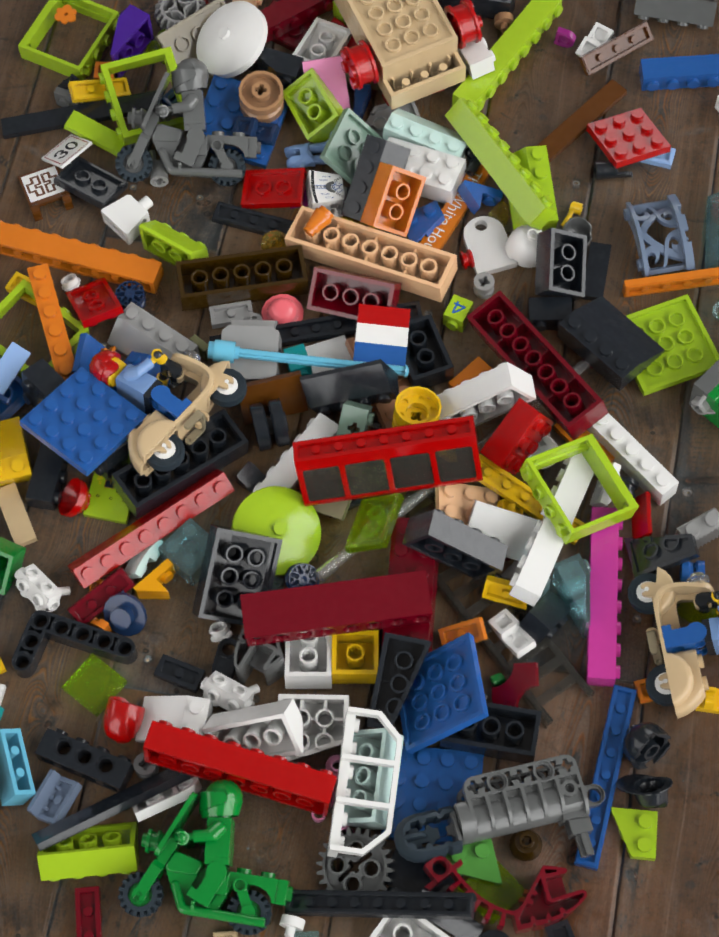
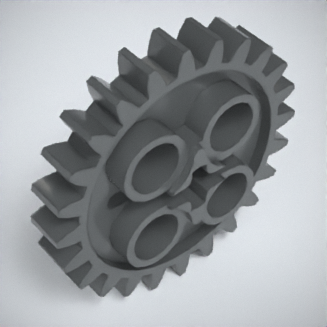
[316,827,395,891]

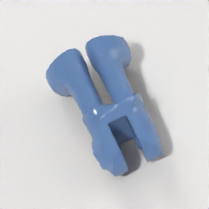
[284,131,332,168]

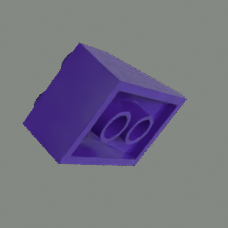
[110,4,154,78]

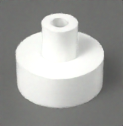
[279,914,306,937]

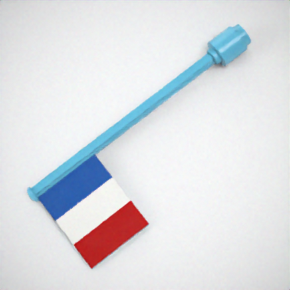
[208,304,411,378]

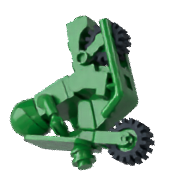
[118,779,293,935]

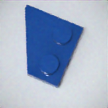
[407,201,445,242]

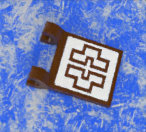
[18,165,74,222]

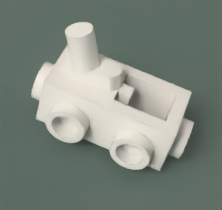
[14,563,71,612]
[200,670,260,711]

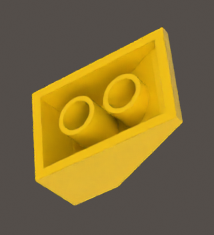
[0,416,33,488]

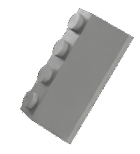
[107,302,200,388]

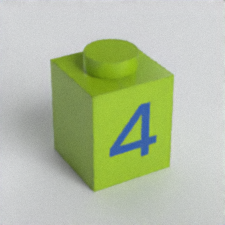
[443,294,474,333]

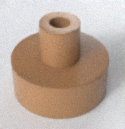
[494,12,514,33]

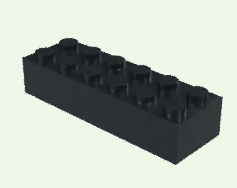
[21,358,128,481]
[112,409,249,519]

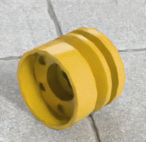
[391,386,442,427]

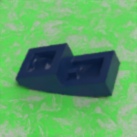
[232,116,280,146]

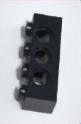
[35,728,135,793]

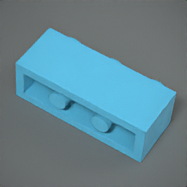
[0,728,36,806]

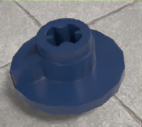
[103,590,147,636]

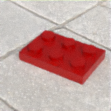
[241,168,307,209]
[65,277,124,328]

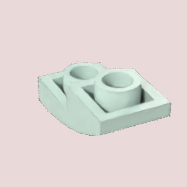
[125,540,163,579]

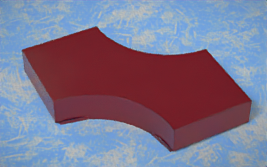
[492,662,539,707]

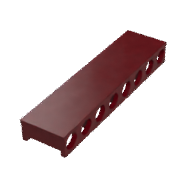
[240,570,433,646]

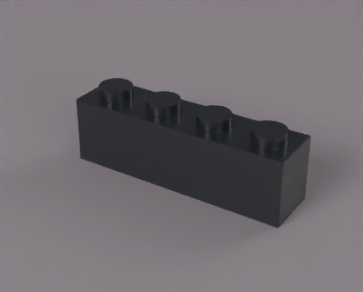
[25,442,69,511]

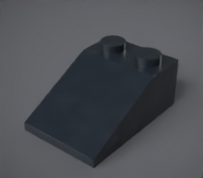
[249,47,304,90]

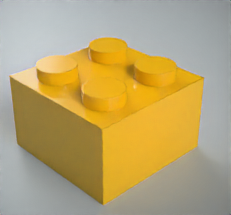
[332,630,379,684]

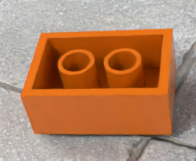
[360,162,427,237]

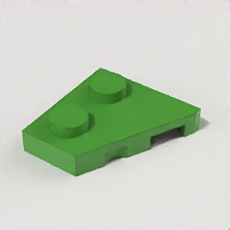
[445,839,502,886]

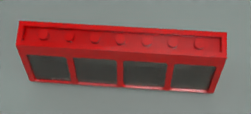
[292,415,483,506]

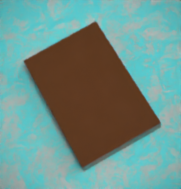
[240,370,308,425]

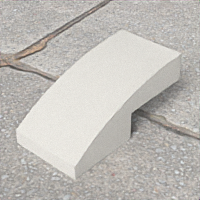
[575,22,614,56]
[488,608,536,659]

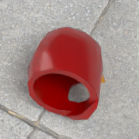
[104,696,145,744]

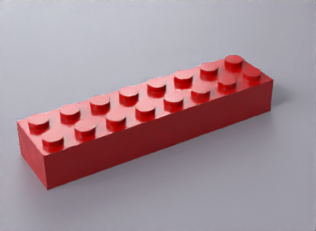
[143,720,337,817]

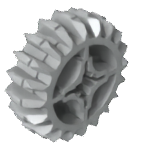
[154,0,206,32]

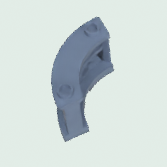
[623,194,695,277]

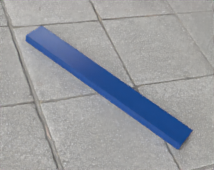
[574,684,637,871]

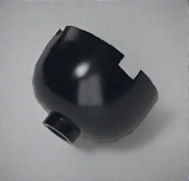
[623,722,671,769]

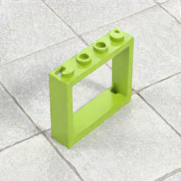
[18,0,119,81]
[98,46,184,146]
[0,279,89,378]
[519,434,639,545]

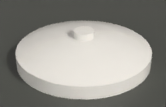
[196,1,268,78]

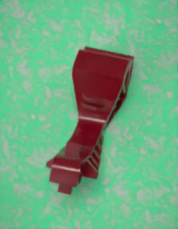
[423,856,587,934]

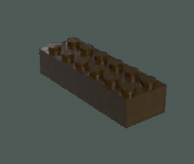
[175,245,308,311]

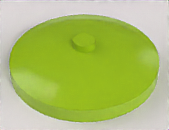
[231,486,321,576]

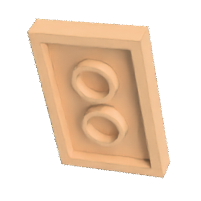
[435,484,500,525]

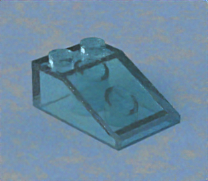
[552,553,591,639]

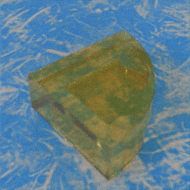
[488,200,509,228]

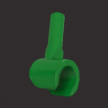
[490,673,506,687]

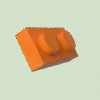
[438,617,488,646]

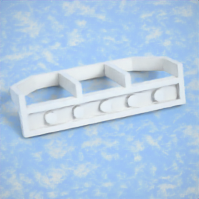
[327,706,402,857]

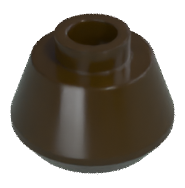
[509,829,542,861]

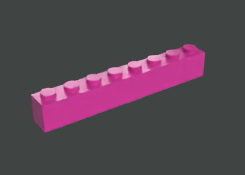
[586,507,623,687]

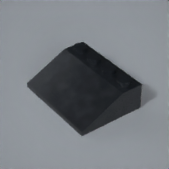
[557,296,665,391]
[192,524,283,625]

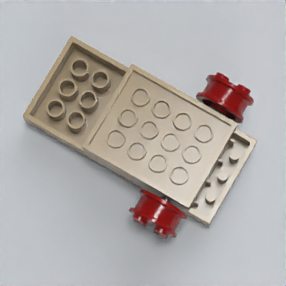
[334,0,483,110]

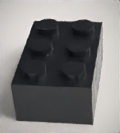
[535,228,587,302]
[406,314,454,388]

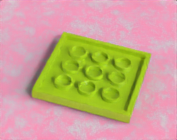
[626,294,719,396]

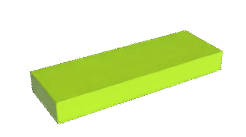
[64,110,124,156]

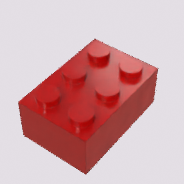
[480,398,554,475]

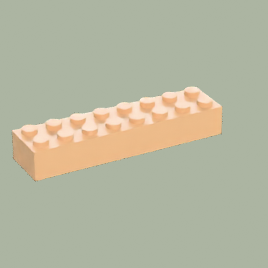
[284,206,458,302]

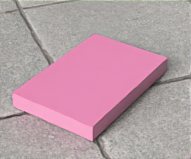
[302,55,351,110]

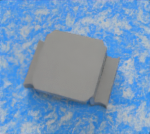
[221,319,282,383]

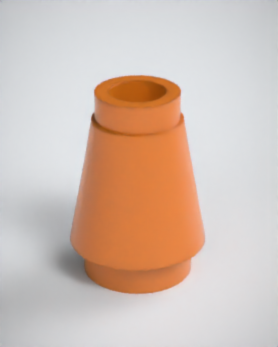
[303,205,334,237]

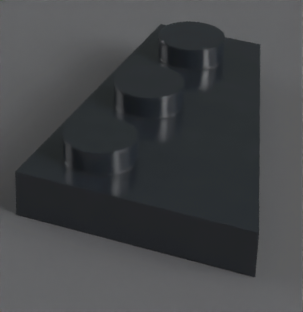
[624,534,700,578]

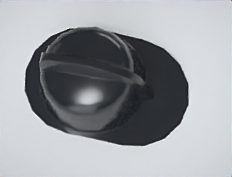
[616,774,673,808]

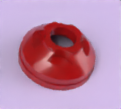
[58,478,91,518]

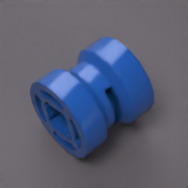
[679,560,705,582]

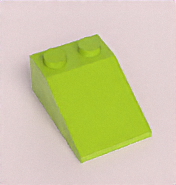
[283,68,343,143]

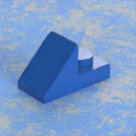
[457,180,503,215]

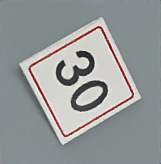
[41,134,93,169]

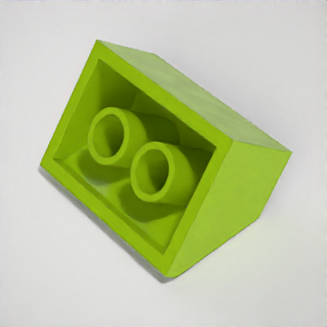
[139,220,209,266]

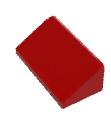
[631,491,652,539]

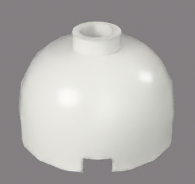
[505,225,542,268]

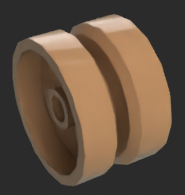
[239,71,284,123]

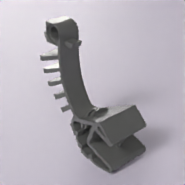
[234,579,351,686]

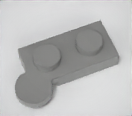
[209,300,263,329]

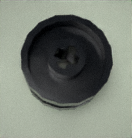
[249,398,290,452]

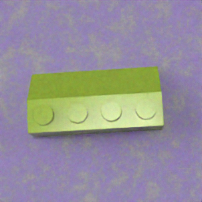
[508,145,559,231]
[37,822,139,882]

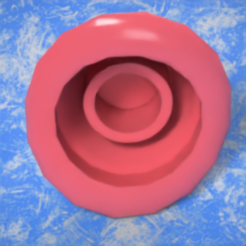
[261,294,304,325]

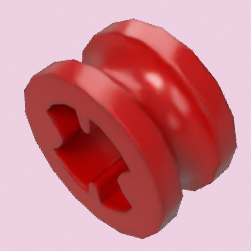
[459,249,475,270]

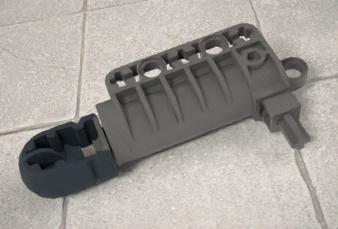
[394,755,605,863]

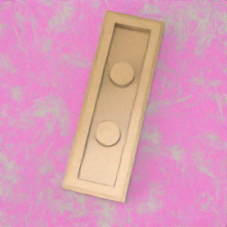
[0,482,38,547]

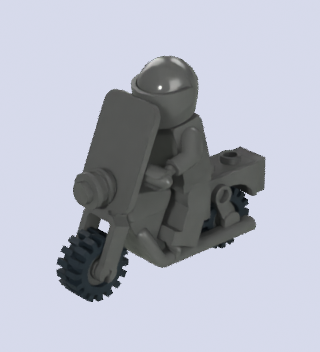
[115,58,261,187]

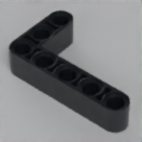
[11,610,138,678]

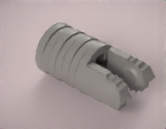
[149,150,169,187]

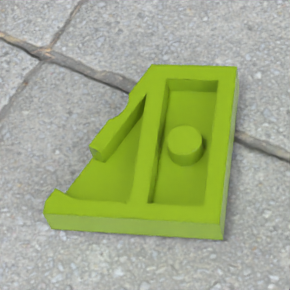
[611,807,658,861]

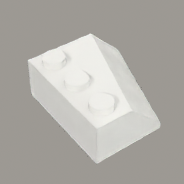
[278,694,350,761]

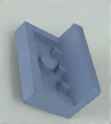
[27,769,83,825]

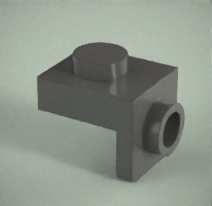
[54,87,86,107]

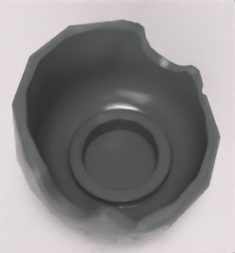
[561,216,592,246]

